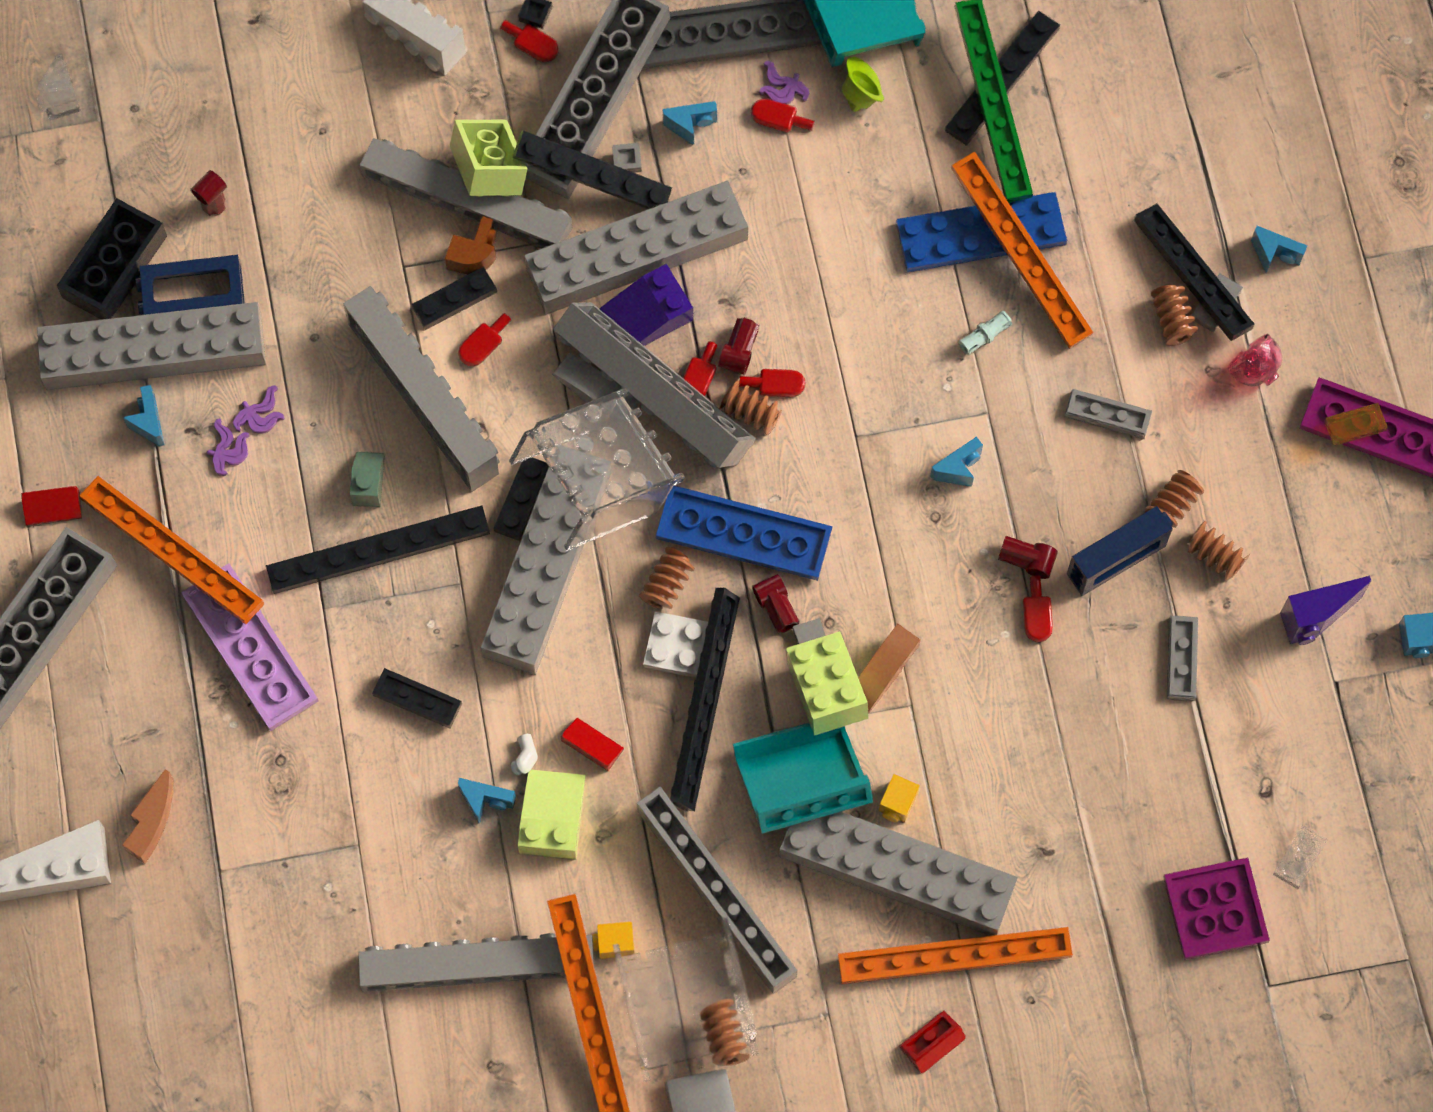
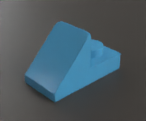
[662,101,717,145]
[1251,226,1307,273]
[123,385,164,446]
[930,436,983,486]
[458,778,516,823]

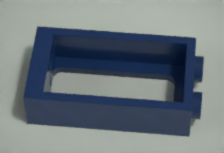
[136,254,245,315]
[1067,506,1173,596]

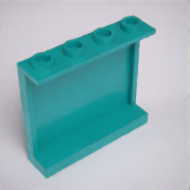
[804,0,926,67]
[733,723,873,834]

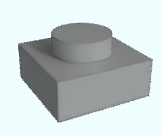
[612,143,642,173]

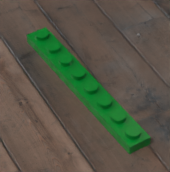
[954,0,1033,202]

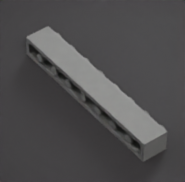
[360,138,572,249]
[637,787,798,994]
[358,932,594,992]

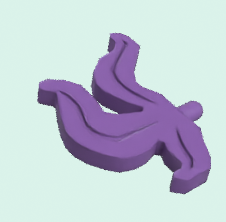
[759,61,810,104]
[233,385,285,433]
[207,418,249,476]

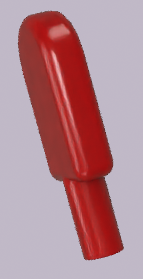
[500,20,559,62]
[751,99,815,132]
[458,313,511,367]
[683,341,718,396]
[739,369,806,397]
[1023,576,1053,642]

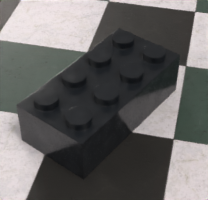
[57,198,167,320]

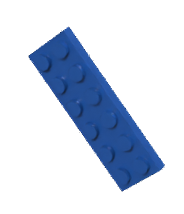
[896,192,1067,273]
[656,485,833,581]

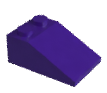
[599,264,693,346]
[1280,576,1372,645]

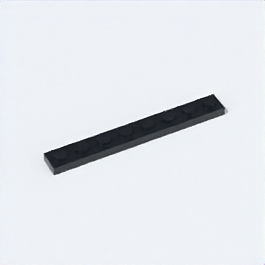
[266,505,490,594]
[670,587,740,812]

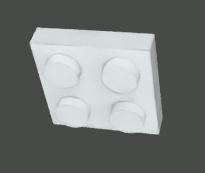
[643,611,708,678]

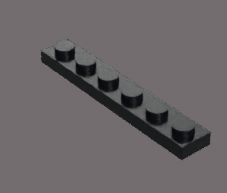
[945,10,1060,146]
[512,130,672,209]
[1134,203,1255,341]

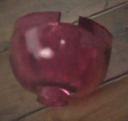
[1227,333,1283,386]

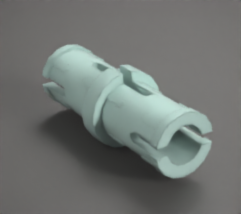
[958,311,1013,355]

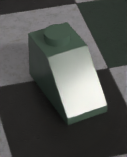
[350,452,385,507]

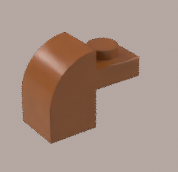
[445,216,497,275]

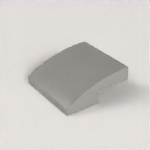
[664,1069,736,1112]

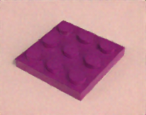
[1163,857,1270,960]

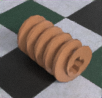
[1150,285,1198,346]
[720,380,782,435]
[1144,470,1204,528]
[1188,521,1250,580]
[639,547,695,609]
[700,999,750,1066]

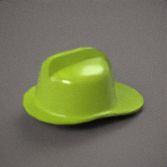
[841,57,884,112]

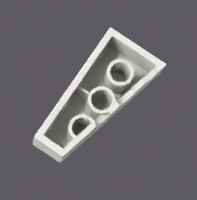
[363,0,466,75]
[0,820,111,902]

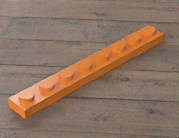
[951,151,1094,349]
[79,476,264,625]
[547,894,630,1112]
[838,927,1073,984]

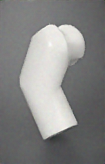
[511,734,538,776]

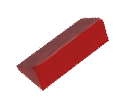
[21,486,82,526]
[561,717,624,771]
[899,1010,966,1074]

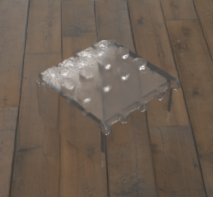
[509,388,685,551]
[613,917,758,1082]

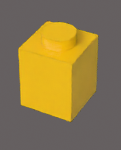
[879,774,920,823]
[592,921,635,959]

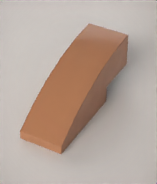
[858,624,921,714]
[123,769,174,864]

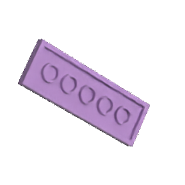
[181,563,319,731]

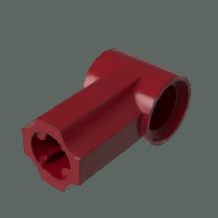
[190,170,227,216]
[718,318,759,375]
[998,536,1058,579]
[752,574,800,634]

